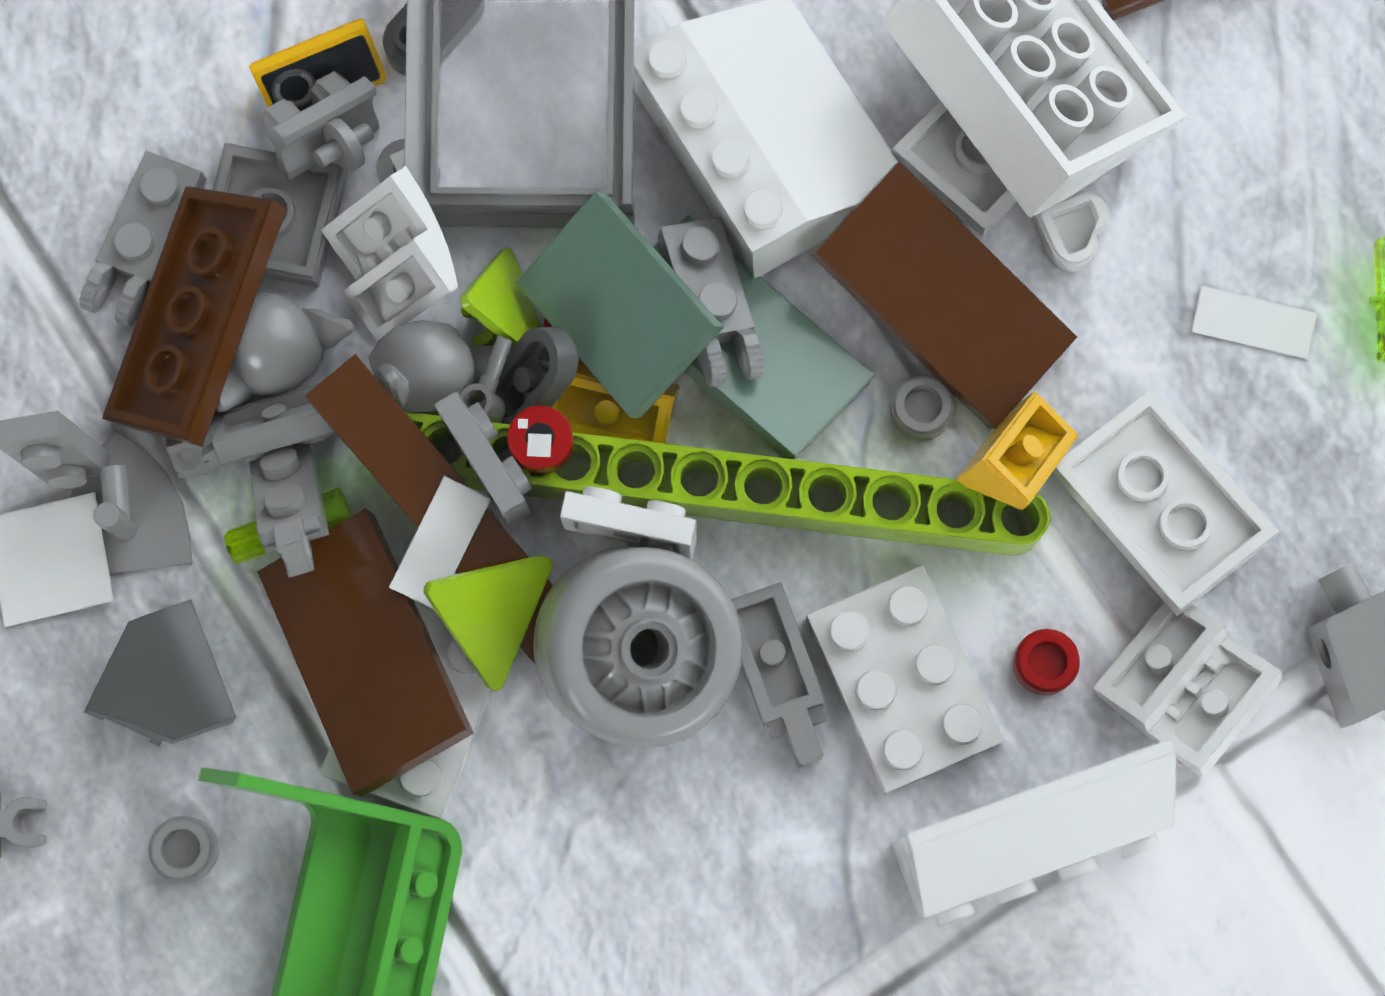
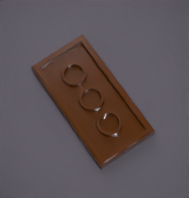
[810,162,1077,429]
[102,186,287,447]
[257,508,474,798]

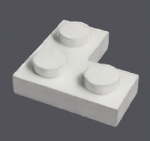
[560,486,697,560]

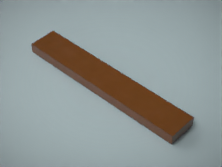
[304,354,553,666]

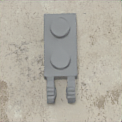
[79,151,206,327]
[658,217,764,387]

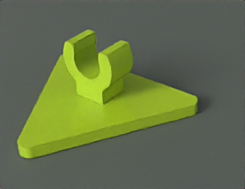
[460,247,542,348]
[423,555,553,691]

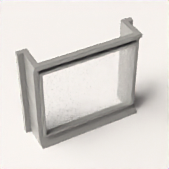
[404,0,635,228]

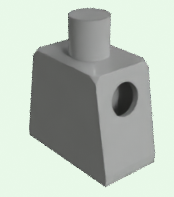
[1308,562,1385,729]

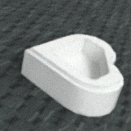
[1031,191,1111,273]

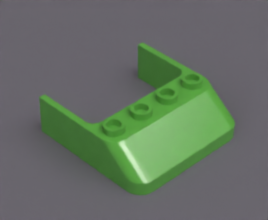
[198,767,462,996]

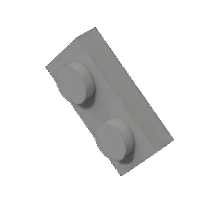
[434,391,532,526]
[0,411,109,489]

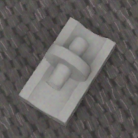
[263,71,379,180]

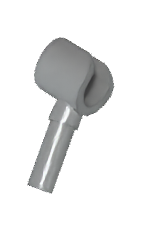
[459,336,513,423]

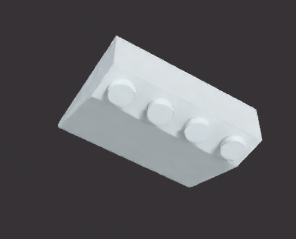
[634,0,899,278]
[881,0,1187,218]
[891,739,1176,926]

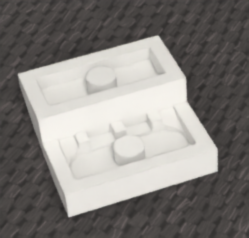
[321,166,458,342]
[1093,602,1283,778]

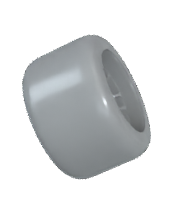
[533,547,743,748]

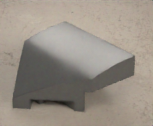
[84,599,236,746]

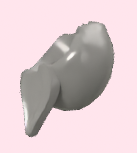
[216,292,354,412]
[369,320,512,412]

